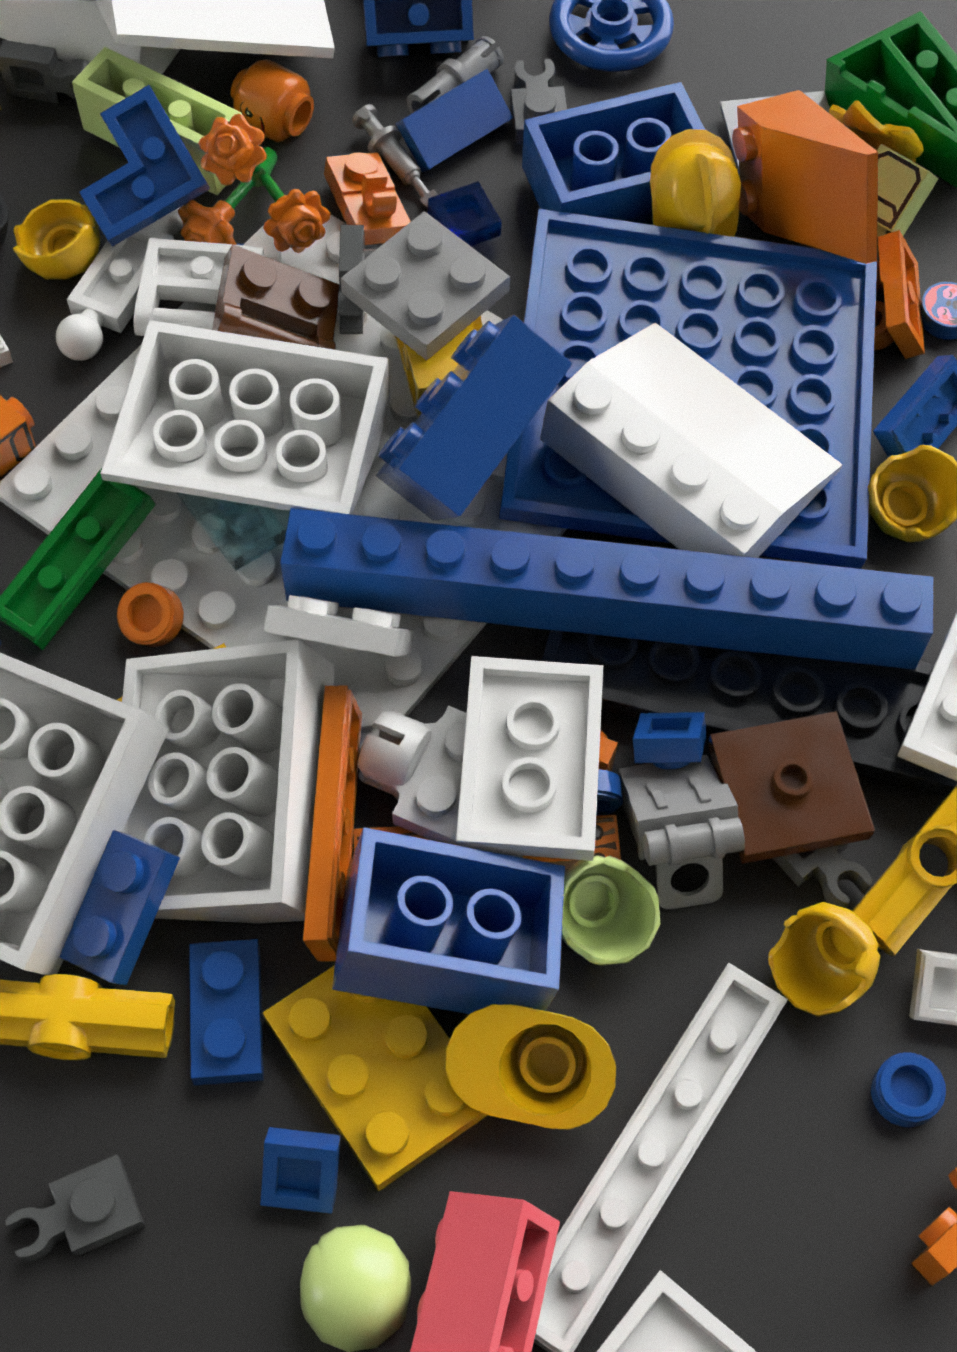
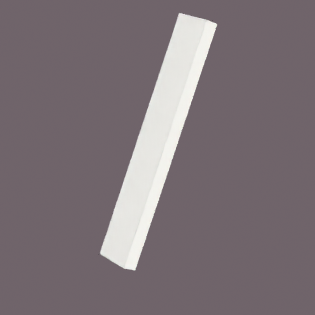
[534,963,788,1352]

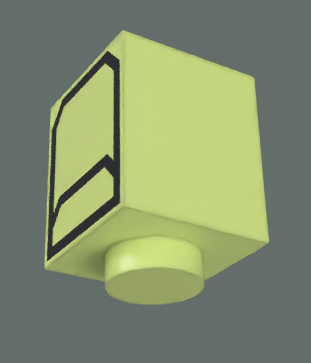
[877,144,939,237]

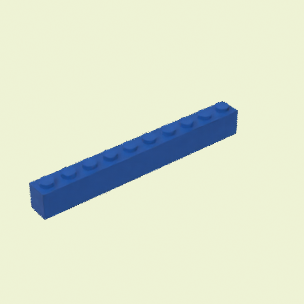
[280,508,933,669]

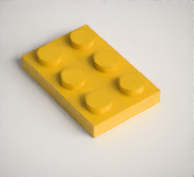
[262,965,488,1191]

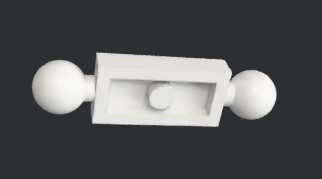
[56,205,184,361]

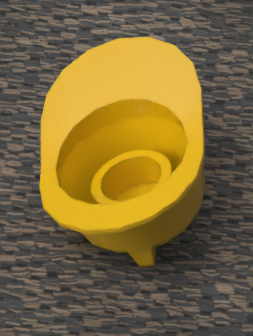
[650,129,741,237]
[445,1004,616,1130]

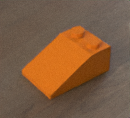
[732,90,878,264]

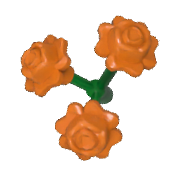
[178,114,331,253]

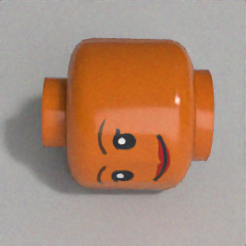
[231,59,314,142]

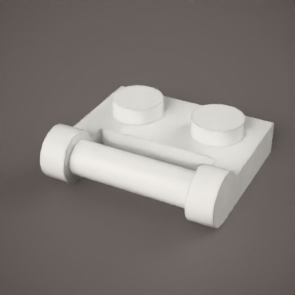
[134,238,264,336]

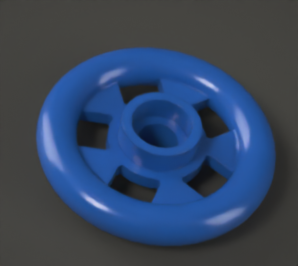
[549,0,674,72]

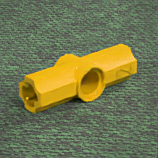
[852,785,957,956]
[0,974,175,1060]

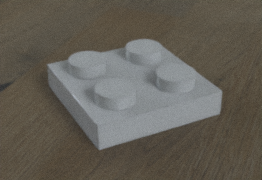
[341,211,510,361]

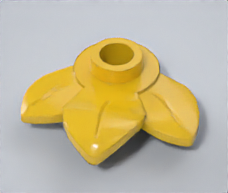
[829,100,924,163]

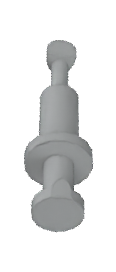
[352,104,439,208]

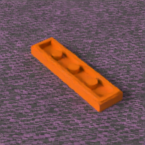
[303,685,362,961]

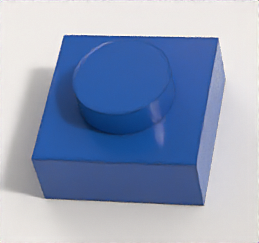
[633,712,706,769]
[260,1127,341,1214]

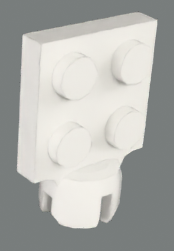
[357,706,523,858]

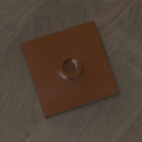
[708,711,875,864]

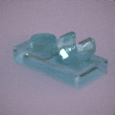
[176,492,286,571]

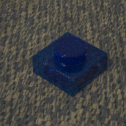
[428,181,502,246]

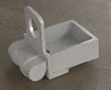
[618,755,745,909]

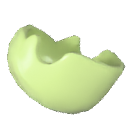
[562,855,661,965]
[300,1225,411,1352]

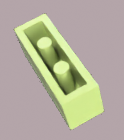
[72,47,242,195]

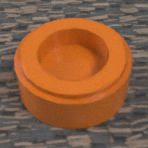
[117,582,184,647]

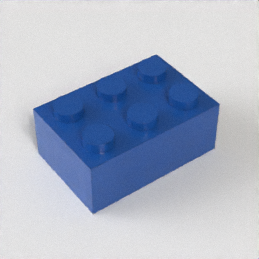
[522,82,705,225]
[376,315,573,521]
[332,827,565,1014]

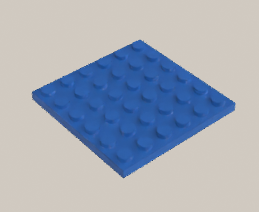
[499,209,877,569]

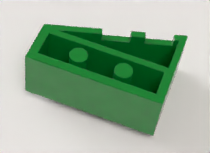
[825,11,957,188]

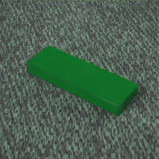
[0,468,156,650]

